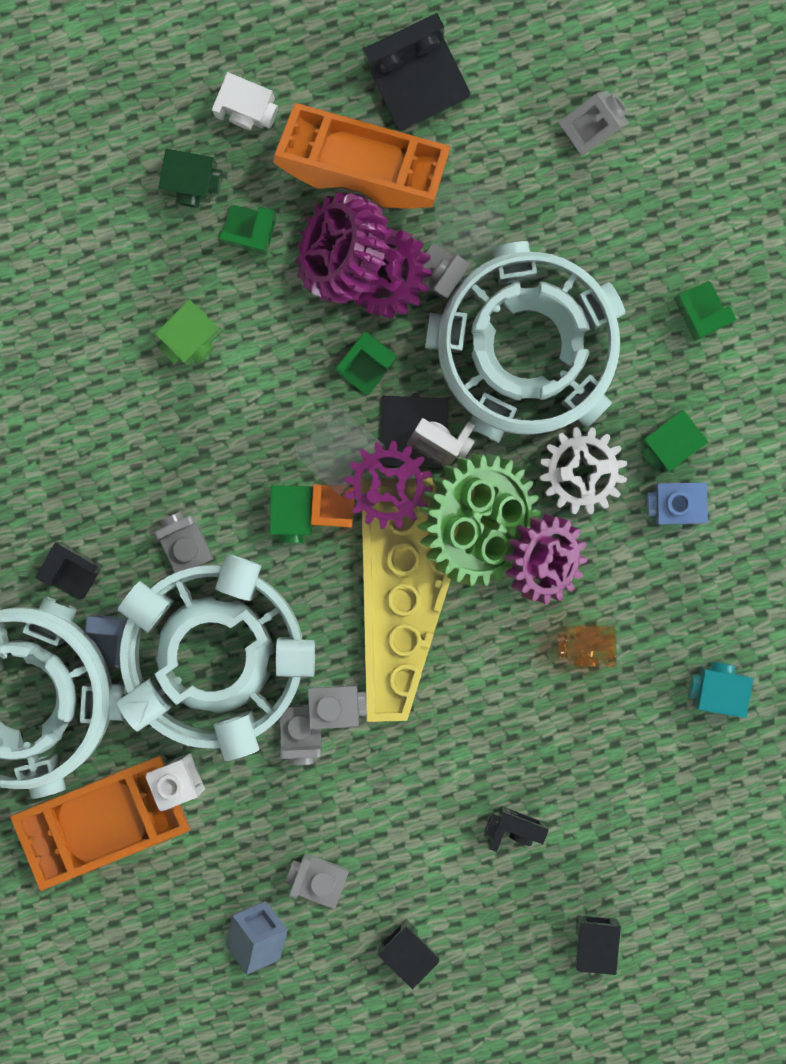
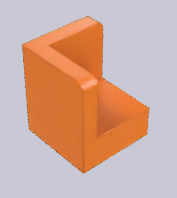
[311,484,355,527]

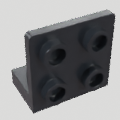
[363,13,471,131]

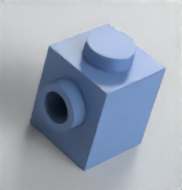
[646,482,708,524]

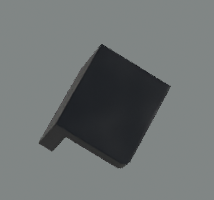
[35,542,103,599]
[575,915,621,975]
[378,919,439,990]

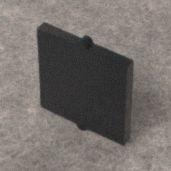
[380,393,449,469]

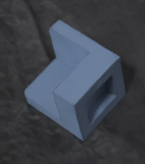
[86,615,128,668]
[226,901,288,975]

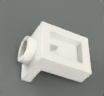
[407,418,475,467]
[146,753,205,811]

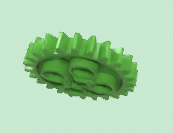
[418,453,541,586]

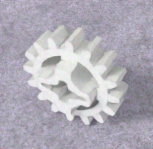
[539,427,627,514]

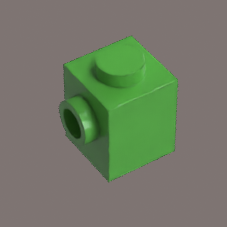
[155,299,222,365]

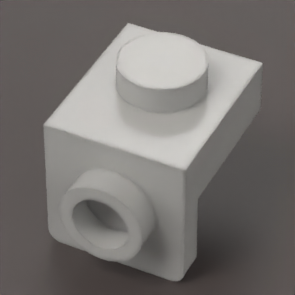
[308,682,367,729]

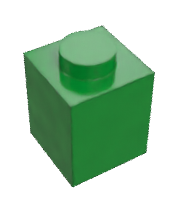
[640,410,708,473]
[270,485,313,543]

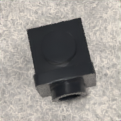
[483,806,549,852]

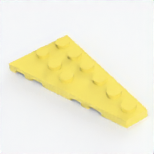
[361,478,475,722]

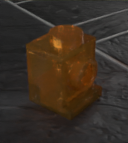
[557,625,616,668]

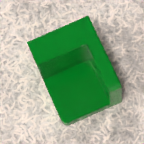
[218,205,277,255]
[674,281,737,341]
[335,331,397,395]

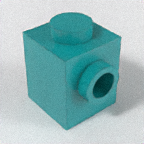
[688,661,754,718]

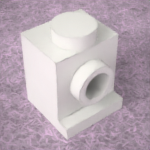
[212,72,278,130]

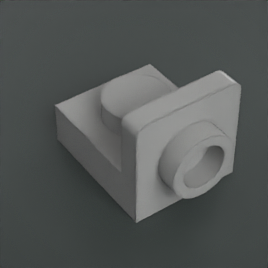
[559,91,629,156]
[423,244,470,299]
[154,512,214,573]
[280,705,322,765]
[285,853,349,909]

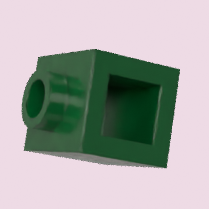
[158,148,222,208]

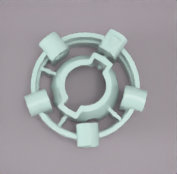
[425,241,625,443]
[117,554,315,761]
[0,596,127,799]

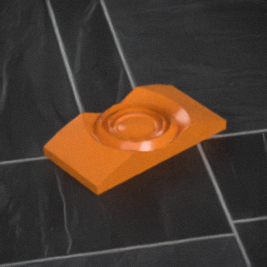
[273,103,451,209]
[10,755,191,891]

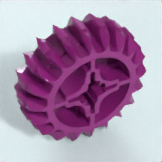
[294,192,391,304]

